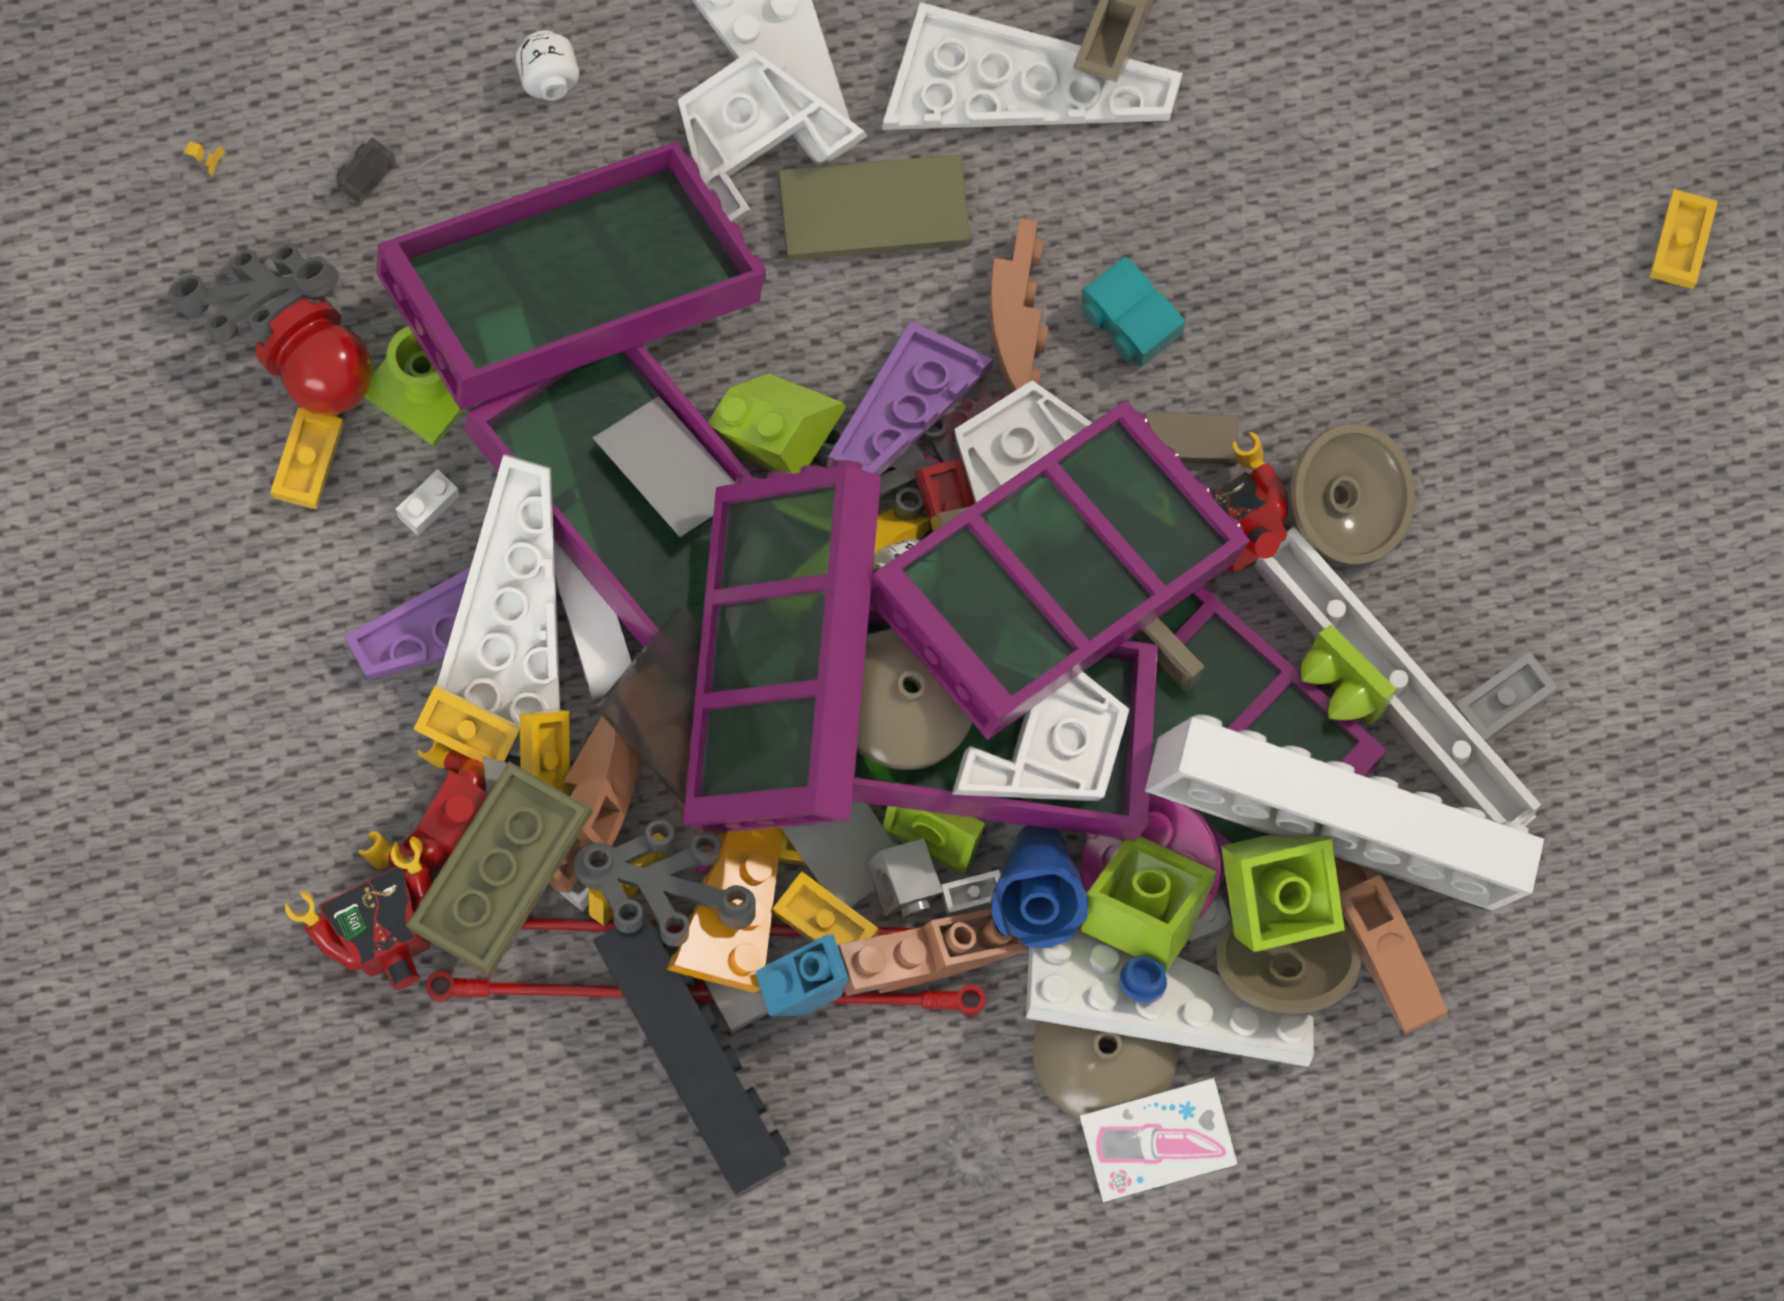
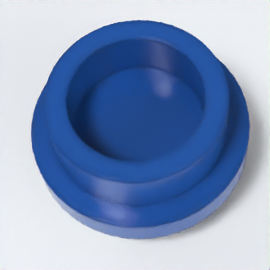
[1118,956,1167,1003]

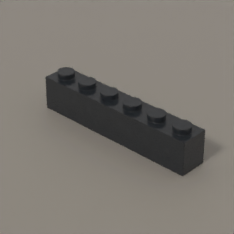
[593,911,791,1198]

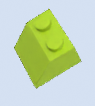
[708,373,846,474]
[1221,835,1345,952]
[1081,836,1217,971]

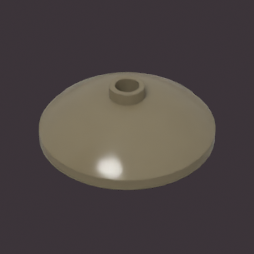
[1291,424,1415,564]
[857,629,972,770]
[1216,919,1361,1014]
[1033,1021,1178,1121]

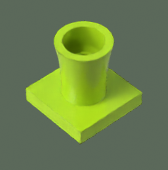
[364,326,483,447]
[883,740,988,876]

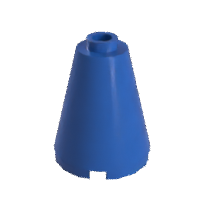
[991,825,1088,948]

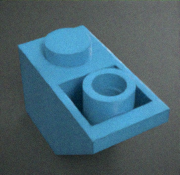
[755,934,849,1016]

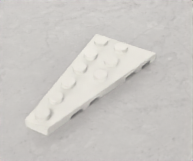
[692,0,856,167]
[882,2,1183,130]
[437,454,560,757]
[1026,923,1314,1067]

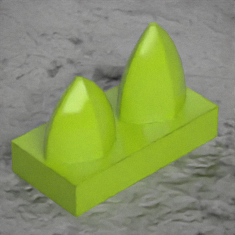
[1301,625,1397,725]

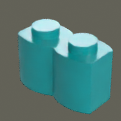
[1081,256,1185,367]

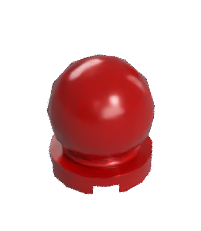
[255,298,374,416]

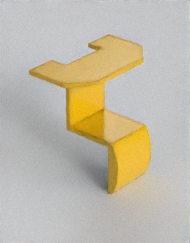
[183,141,225,176]

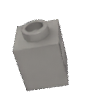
[866,838,943,918]

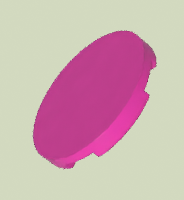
[1080,793,1223,920]

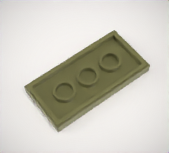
[779,154,970,261]
[406,762,593,977]

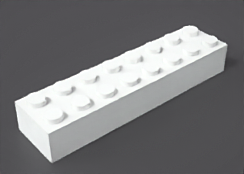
[1145,715,1544,911]

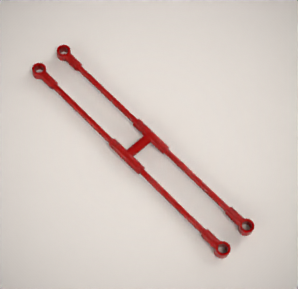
[426,917,985,1016]

